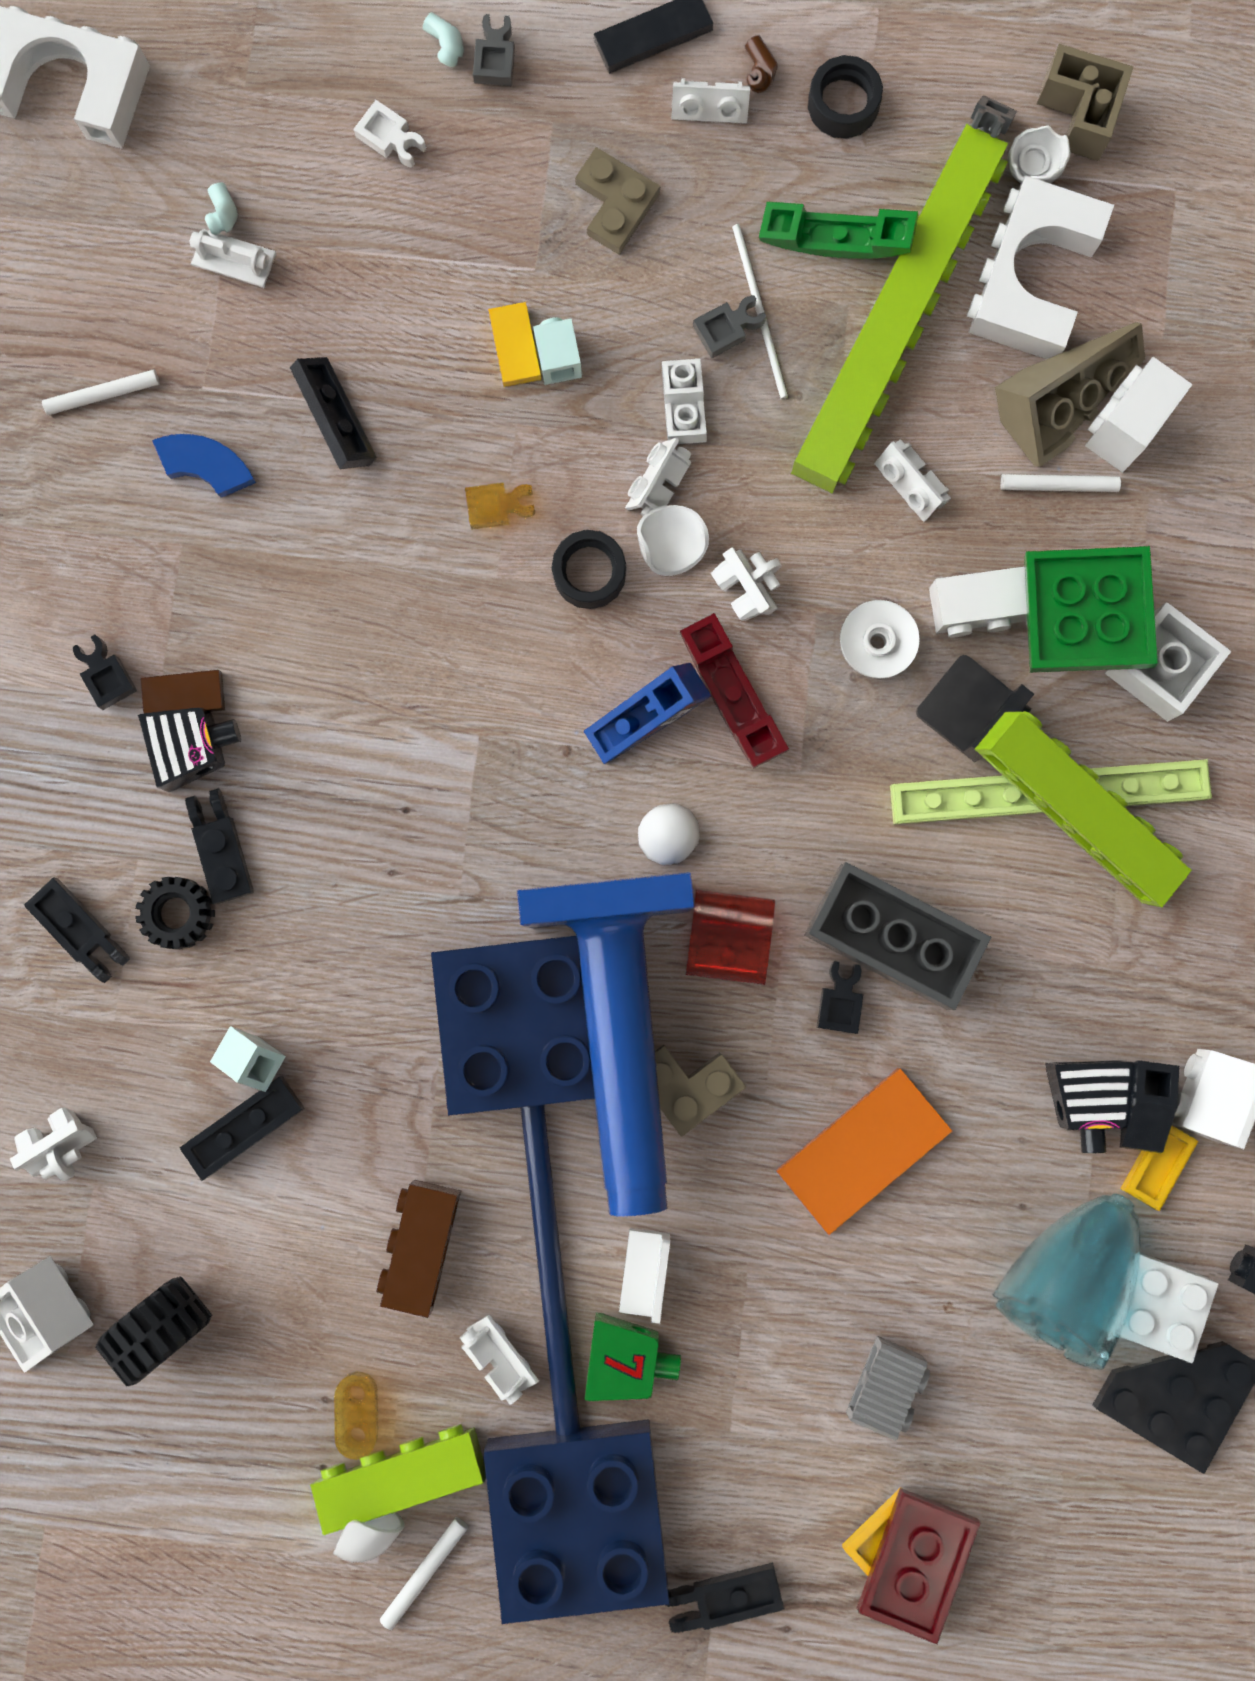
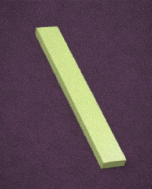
[890,759,1212,825]

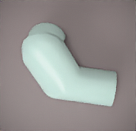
[423,12,464,67]
[205,182,238,235]

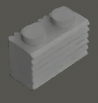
[846,1336,930,1441]

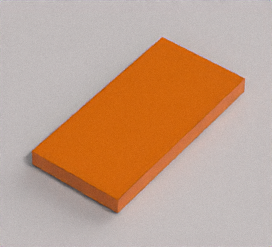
[776,1068,952,1235]

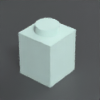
[533,318,582,385]
[210,1026,286,1092]

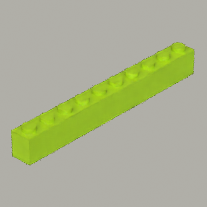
[791,123,1008,494]

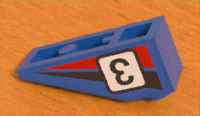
[584,663,711,764]

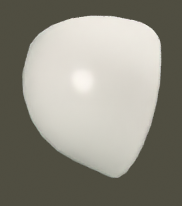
[637,505,709,576]
[333,1512,404,1562]

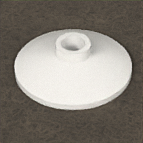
[840,600,920,679]

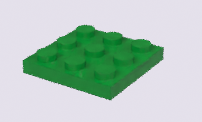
[1024,546,1158,673]

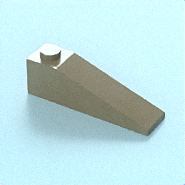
[995,322,1145,467]

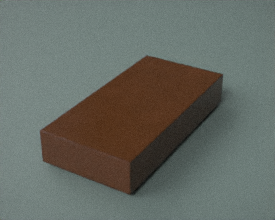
[140,670,225,713]

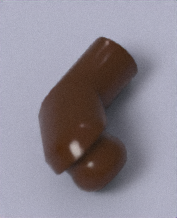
[745,35,778,93]

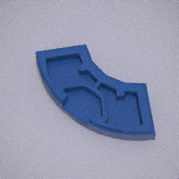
[152,434,256,498]

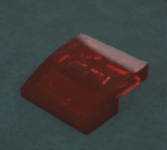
[686,890,775,985]

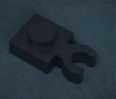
[73,634,137,710]
[816,961,864,1034]

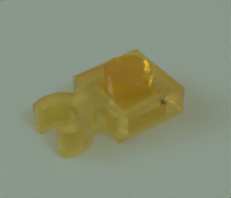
[465,482,536,530]

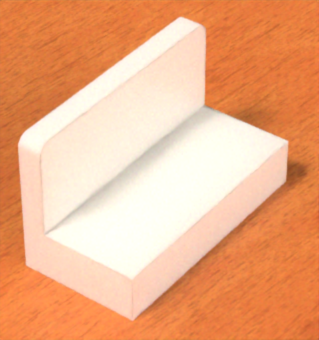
[619,1228,670,1324]

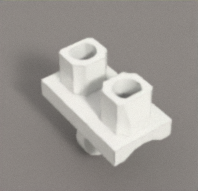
[711,547,782,621]
[10,1107,97,1181]

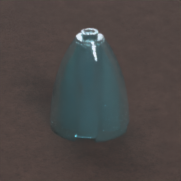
[992,1193,1141,1370]

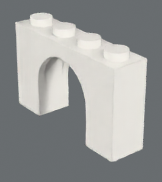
[0,6,150,149]
[967,175,1114,359]

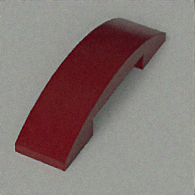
[680,613,789,769]

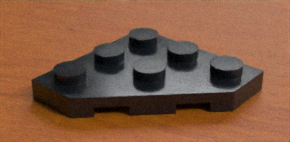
[1092,1341,1255,1474]

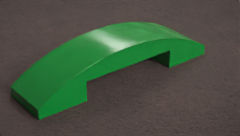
[759,202,919,259]

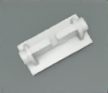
[671,78,750,124]
[190,229,276,288]
[625,438,691,516]
[874,439,951,522]
[460,1315,539,1405]

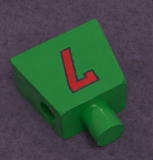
[584,1312,681,1401]

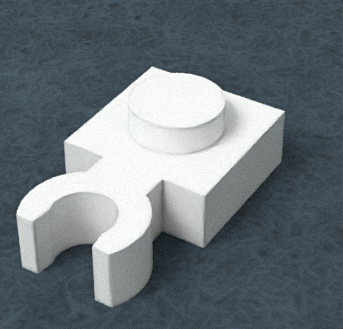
[353,100,426,167]

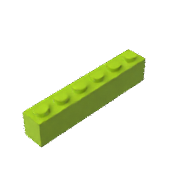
[975,711,1192,908]

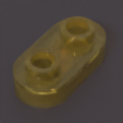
[334,1372,378,1460]

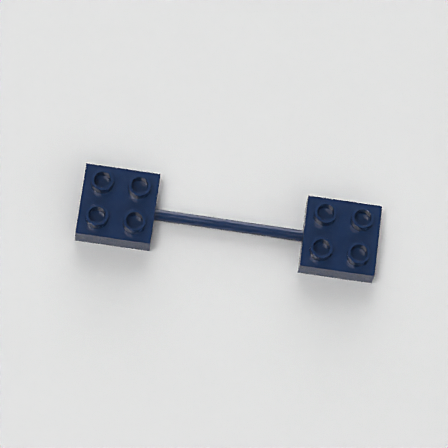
[431,935,669,1624]

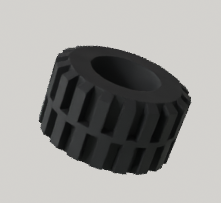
[95,1276,212,1387]

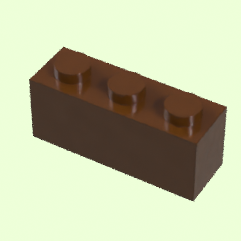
[377,1180,461,1318]

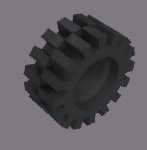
[135,876,215,949]

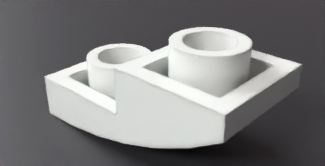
[662,358,707,444]

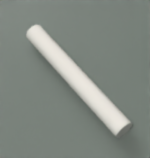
[42,369,160,415]
[1000,474,1121,492]
[380,1517,468,1630]

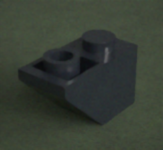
[1120,1060,1180,1153]

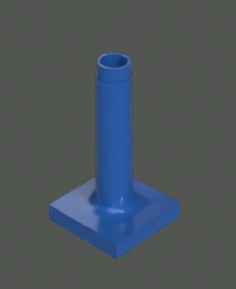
[517,873,694,1217]

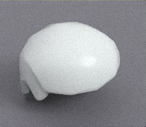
[1007,125,1071,184]
[638,803,700,865]

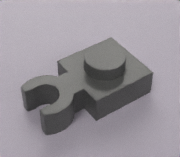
[473,14,515,86]
[970,95,1017,138]
[693,295,766,359]

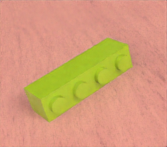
[310,1424,486,1536]

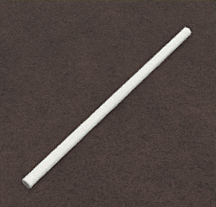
[733,224,788,399]

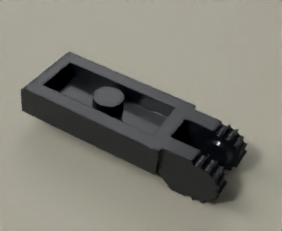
[185,788,254,905]
[24,877,130,983]
[665,1562,784,1633]

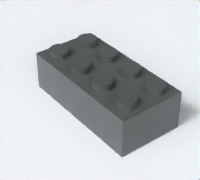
[804,862,992,1010]

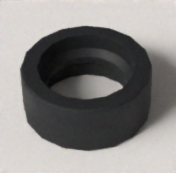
[808,55,883,139]
[551,529,626,609]

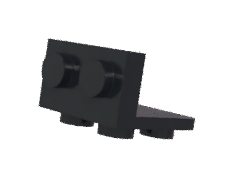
[916,655,1034,763]

